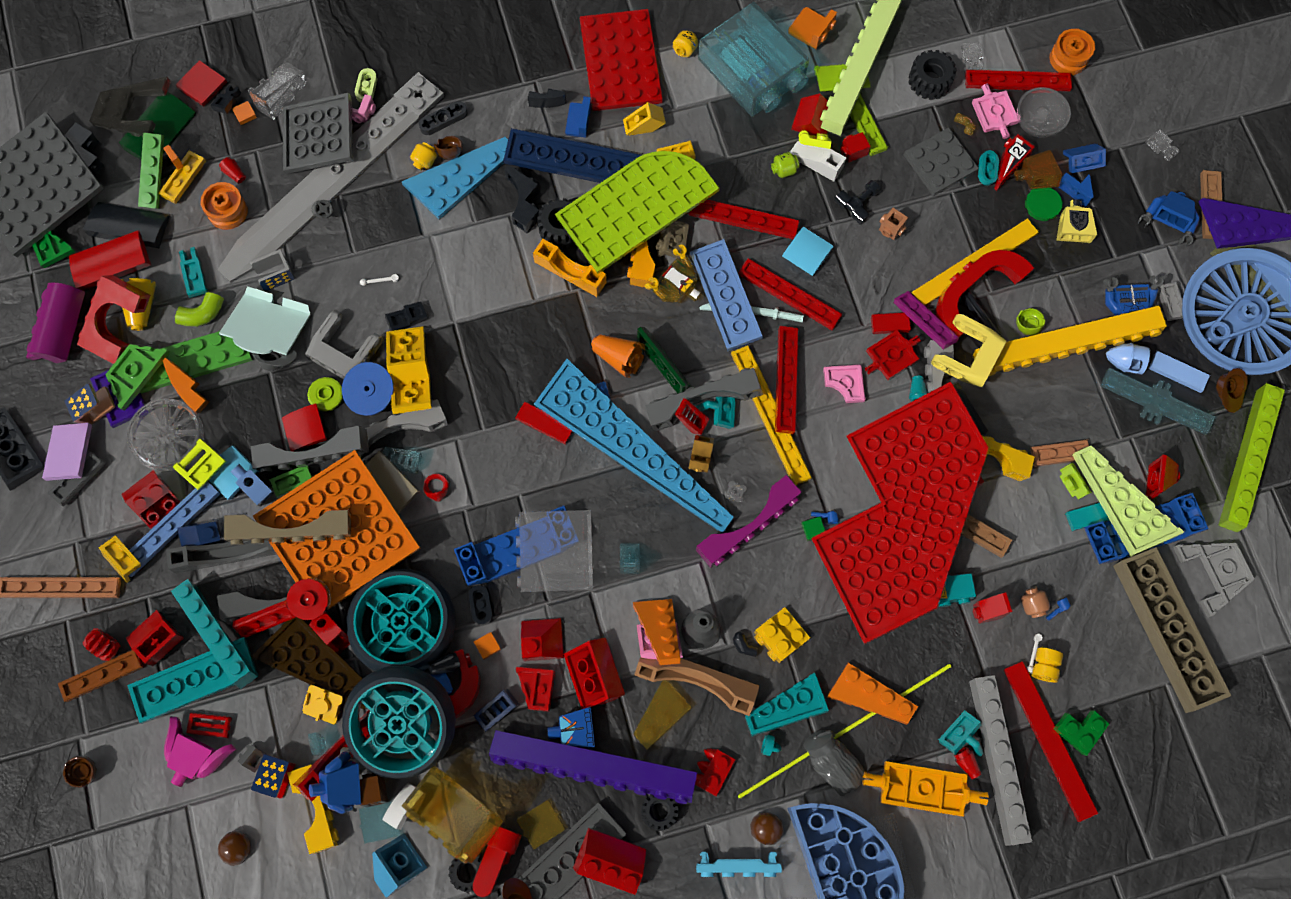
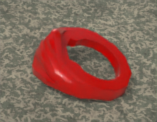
[423,474,449,502]

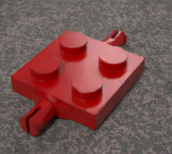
[865,330,921,380]

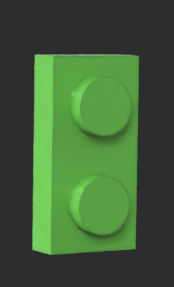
[270,466,312,498]

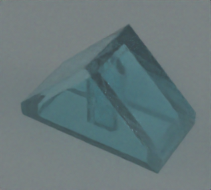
[620,544,640,574]

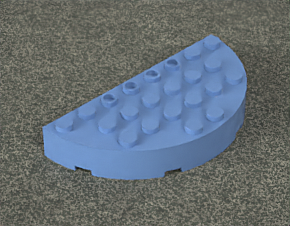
[788,803,904,899]

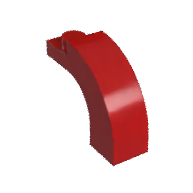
[450,649,481,718]

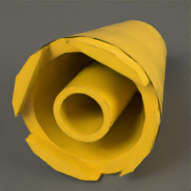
[121,278,156,331]

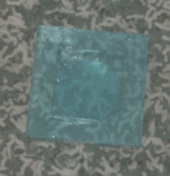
[308,732,326,756]

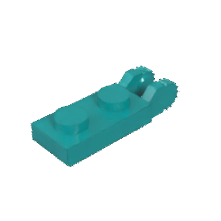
[179,247,208,298]

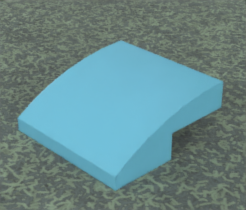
[782,227,834,276]
[209,445,259,500]

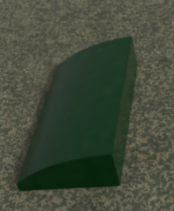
[119,89,196,160]
[637,327,692,394]

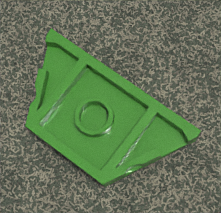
[105,344,171,411]

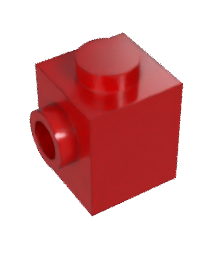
[840,132,871,163]

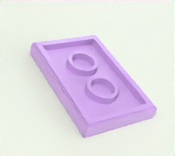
[42,423,92,481]

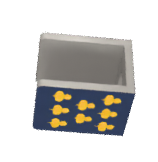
[250,249,295,292]

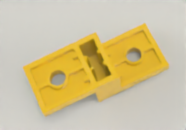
[386,326,432,414]

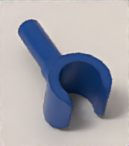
[811,511,838,524]
[1046,598,1070,621]

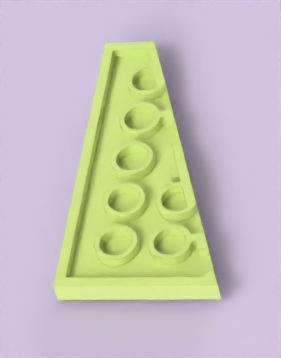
[1072,446,1184,557]

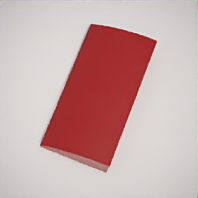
[69,230,151,291]

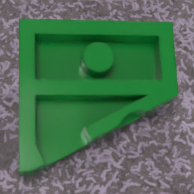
[33,231,76,268]

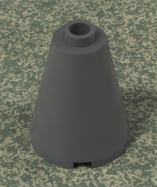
[681,610,721,650]

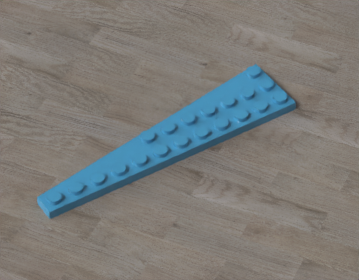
[534,359,734,534]

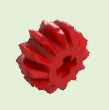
[83,628,120,661]

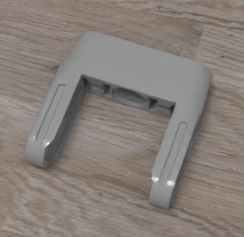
[305,310,383,379]

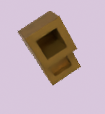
[689,435,714,473]

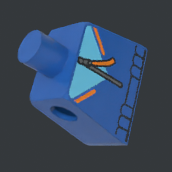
[548,708,595,749]

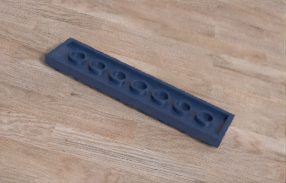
[503,128,642,183]

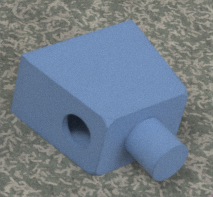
[231,464,273,506]

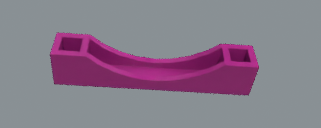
[696,475,801,568]

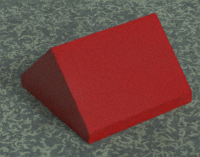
[791,93,828,136]

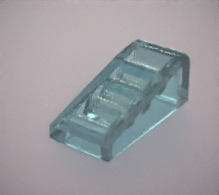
[383,447,422,474]

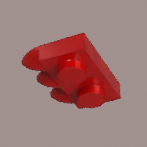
[695,748,735,797]

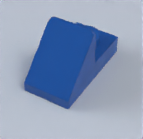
[1057,173,1093,207]

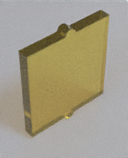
[517,800,565,849]

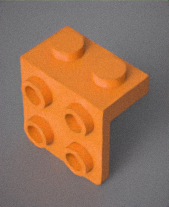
[788,7,837,49]

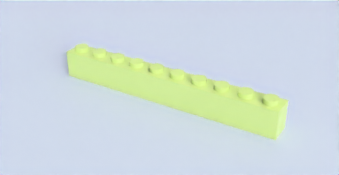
[820,0,902,136]

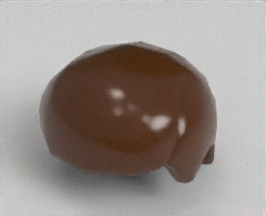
[434,136,463,160]
[63,755,97,788]
[750,812,784,845]
[218,831,250,866]

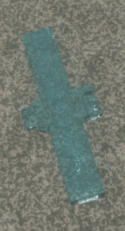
[1100,368,1215,435]

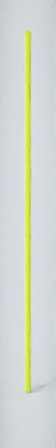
[738,664,951,798]

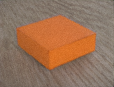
[232,101,257,125]
[163,145,183,170]
[474,632,501,660]

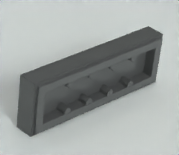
[48,450,106,507]

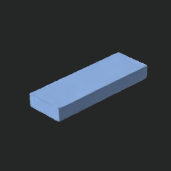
[1148,351,1210,393]

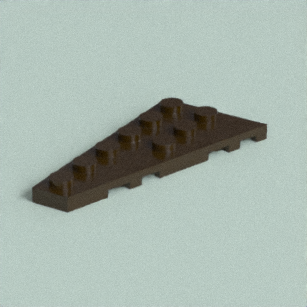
[251,617,368,711]

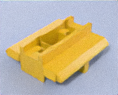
[302,684,343,725]

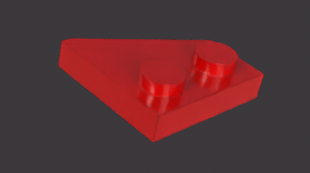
[516,667,555,712]

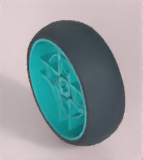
[346,569,455,671]
[342,666,456,778]

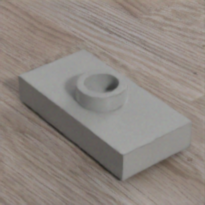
[1157,282,1183,321]

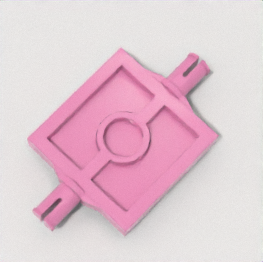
[972,84,1019,139]

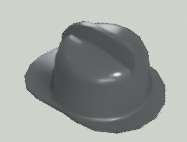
[252,348,297,371]

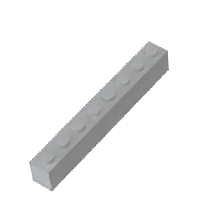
[969,675,1032,846]

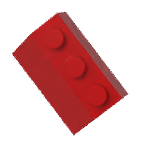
[563,638,625,709]
[573,828,646,895]

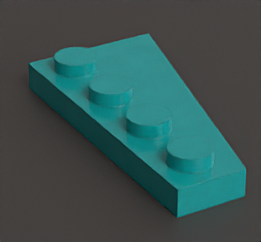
[745,672,829,737]

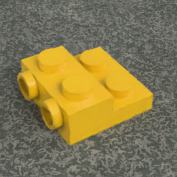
[754,607,810,663]

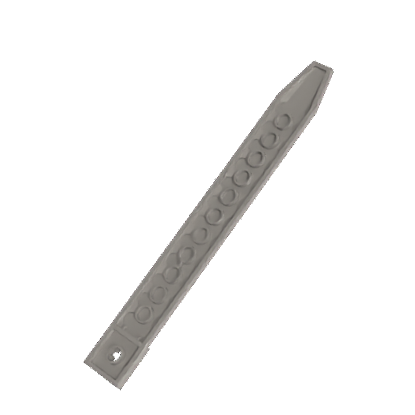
[217,72,444,283]

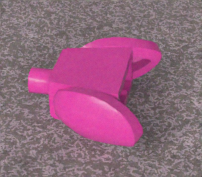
[164,716,237,787]

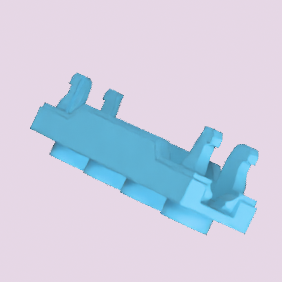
[696,852,782,877]

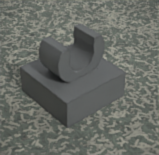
[238,744,266,773]

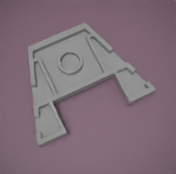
[1173,543,1255,618]

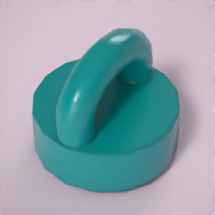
[761,734,782,756]

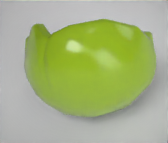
[1016,308,1045,335]

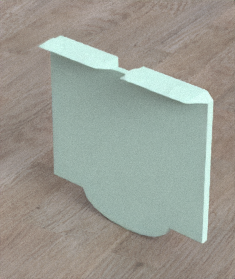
[219,286,310,355]

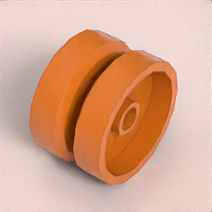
[1049,29,1095,75]
[200,182,248,230]

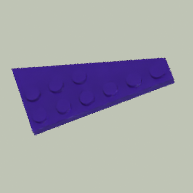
[1199,198,1291,249]

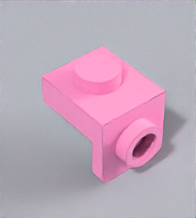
[352,95,376,123]

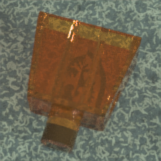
[1014,150,1062,189]

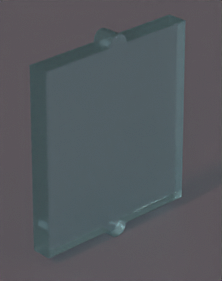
[359,802,401,844]

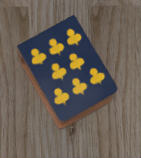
[64,384,115,425]

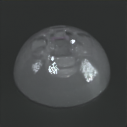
[1017,87,1071,138]

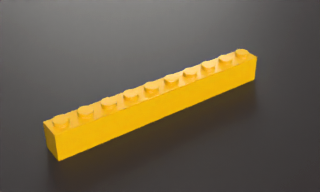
[973,306,1166,376]

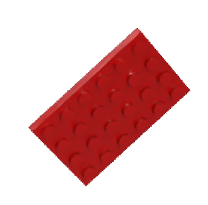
[580,9,662,111]

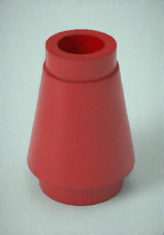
[219,157,246,184]
[954,747,982,779]

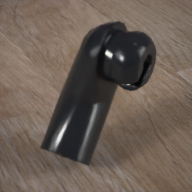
[733,632,758,657]

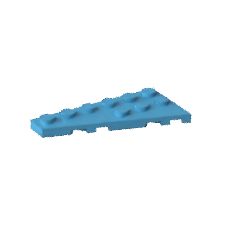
[402,137,508,219]

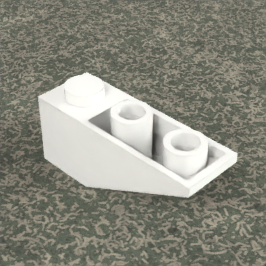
[790,141,846,181]

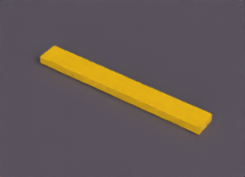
[911,218,1039,306]
[731,345,812,485]

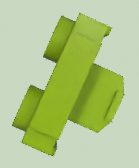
[1059,463,1092,500]

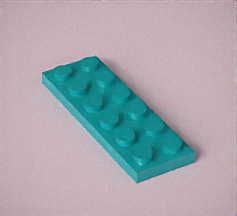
[127,637,258,724]

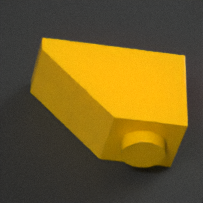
[623,102,666,136]

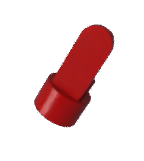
[473,824,522,897]

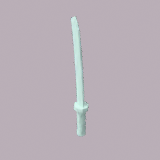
[700,303,804,322]

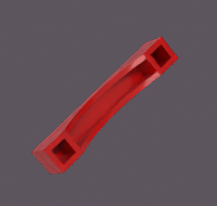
[293,703,389,801]

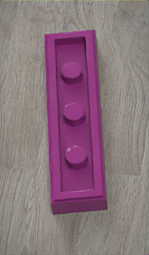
[893,291,959,350]

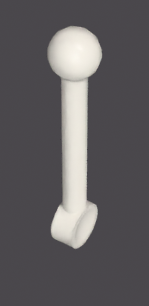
[360,274,399,286]
[1026,634,1043,674]

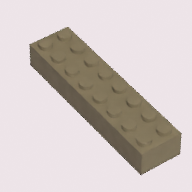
[1113,547,1231,713]

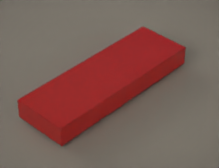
[515,402,573,445]
[232,600,296,638]

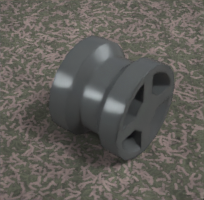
[311,200,333,218]

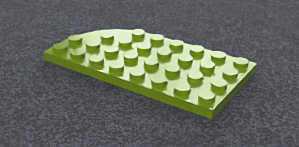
[555,151,719,274]

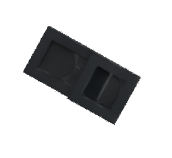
[528,88,566,108]
[385,301,428,331]

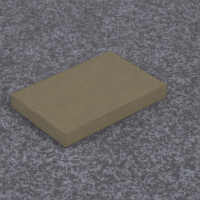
[366,451,420,514]

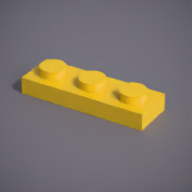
[159,150,206,204]

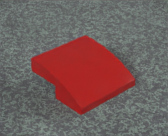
[282,403,327,452]

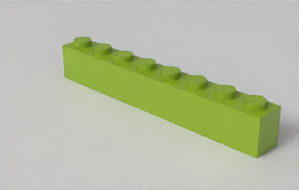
[1218,383,1285,532]

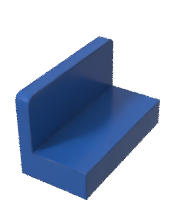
[565,96,591,138]
[1063,144,1106,173]

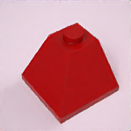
[1145,455,1180,500]
[521,618,563,661]

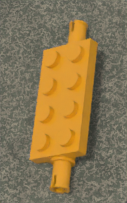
[862,761,989,817]

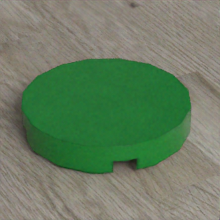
[1025,186,1062,221]

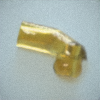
[954,113,976,135]

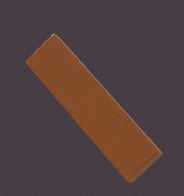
[58,650,144,702]

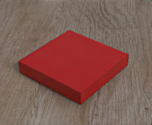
[176,60,227,107]

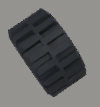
[908,50,957,100]
[537,198,576,249]

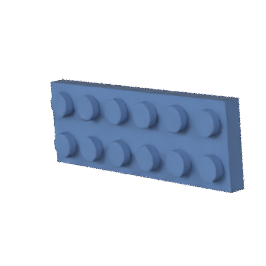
[690,239,763,351]

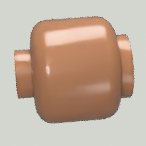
[1021,587,1050,618]

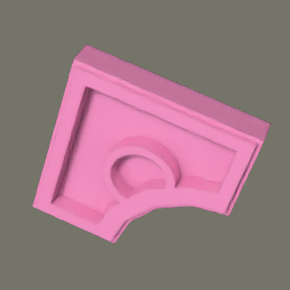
[823,365,865,403]

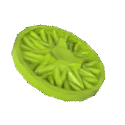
[307,377,343,412]

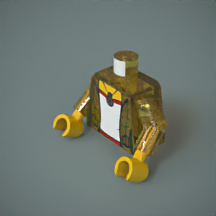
[645,245,701,303]

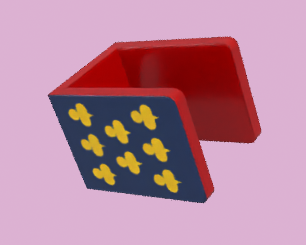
[251,754,296,799]

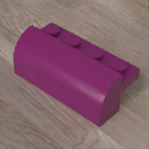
[26,283,85,363]

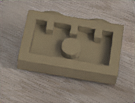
[656,220,689,260]

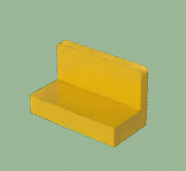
[98,535,141,583]

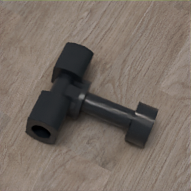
[834,180,880,224]

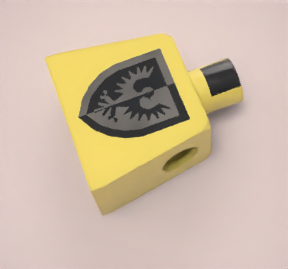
[1057,199,1097,243]

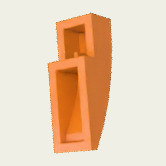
[163,358,209,413]

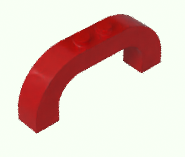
[936,250,1034,337]

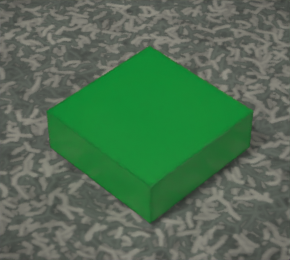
[801,517,825,542]

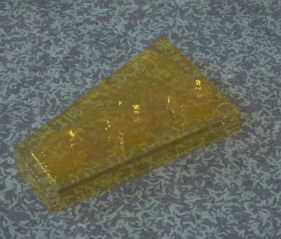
[633,680,692,750]

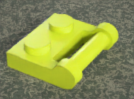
[799,130,831,149]
[173,438,227,490]

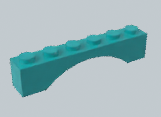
[171,579,258,689]

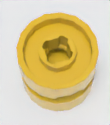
[1031,648,1063,683]

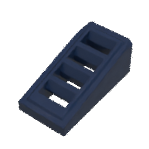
[473,689,519,732]

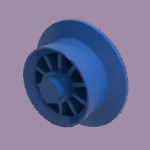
[342,362,394,416]

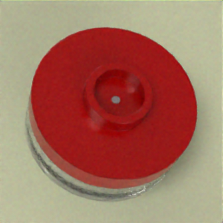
[287,578,331,620]

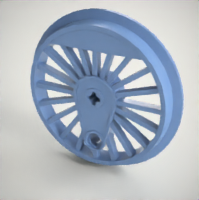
[1182,248,1291,375]

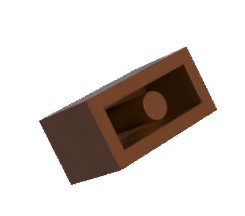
[360,773,388,807]

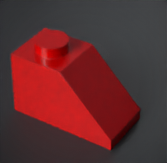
[973,592,1012,624]

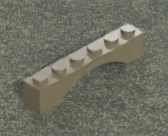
[224,510,351,545]

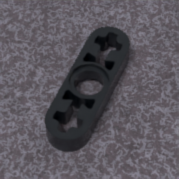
[419,101,467,135]

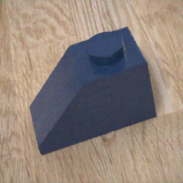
[177,519,222,547]

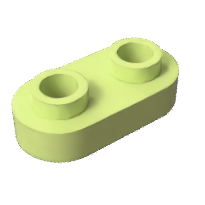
[355,68,377,103]

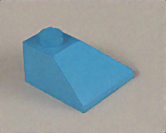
[372,833,427,898]

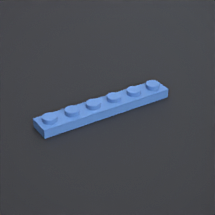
[129,482,220,577]

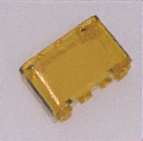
[402,765,504,864]

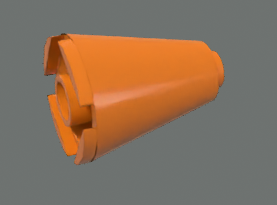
[591,334,645,378]

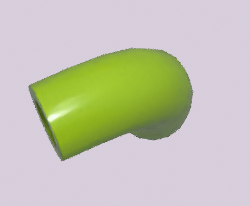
[175,292,224,327]

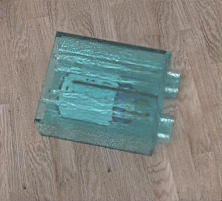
[698,2,809,117]

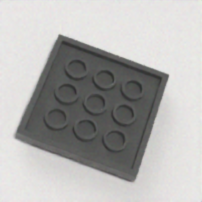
[283,93,353,174]

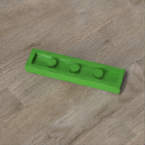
[138,133,164,209]

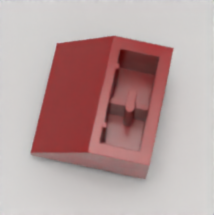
[121,470,181,529]
[126,610,184,667]

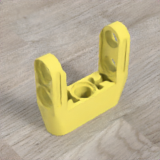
[931,314,1006,387]

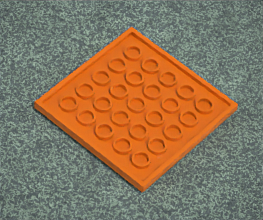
[253,450,421,612]

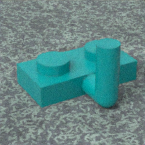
[696,397,736,429]
[938,710,983,756]

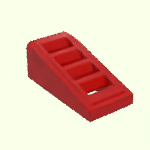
[675,398,709,435]

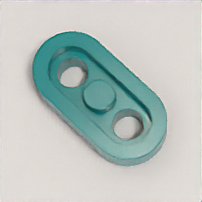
[978,150,999,186]

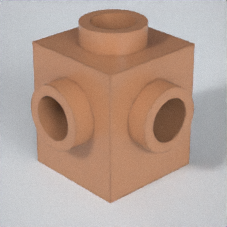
[879,208,908,240]

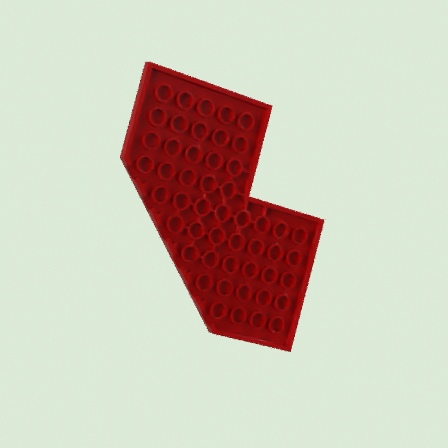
[811,382,989,644]

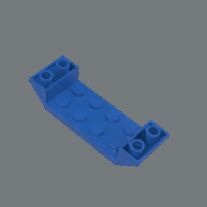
[1084,493,1209,564]
[454,506,579,586]

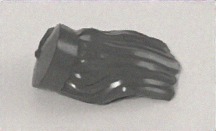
[803,730,865,796]

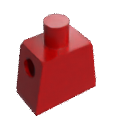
[309,612,350,655]

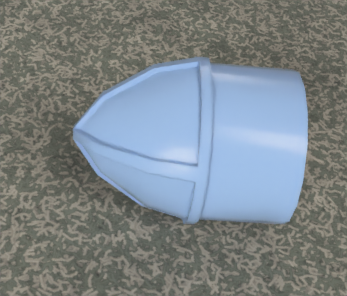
[1106,343,1150,375]

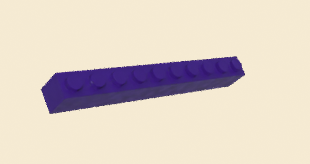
[489,730,697,804]

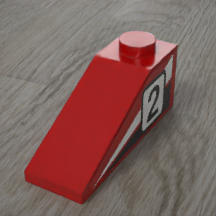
[994,134,1035,191]

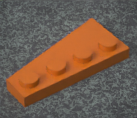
[633,599,680,665]
[827,663,918,725]

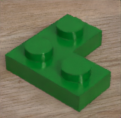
[1054,710,1109,756]

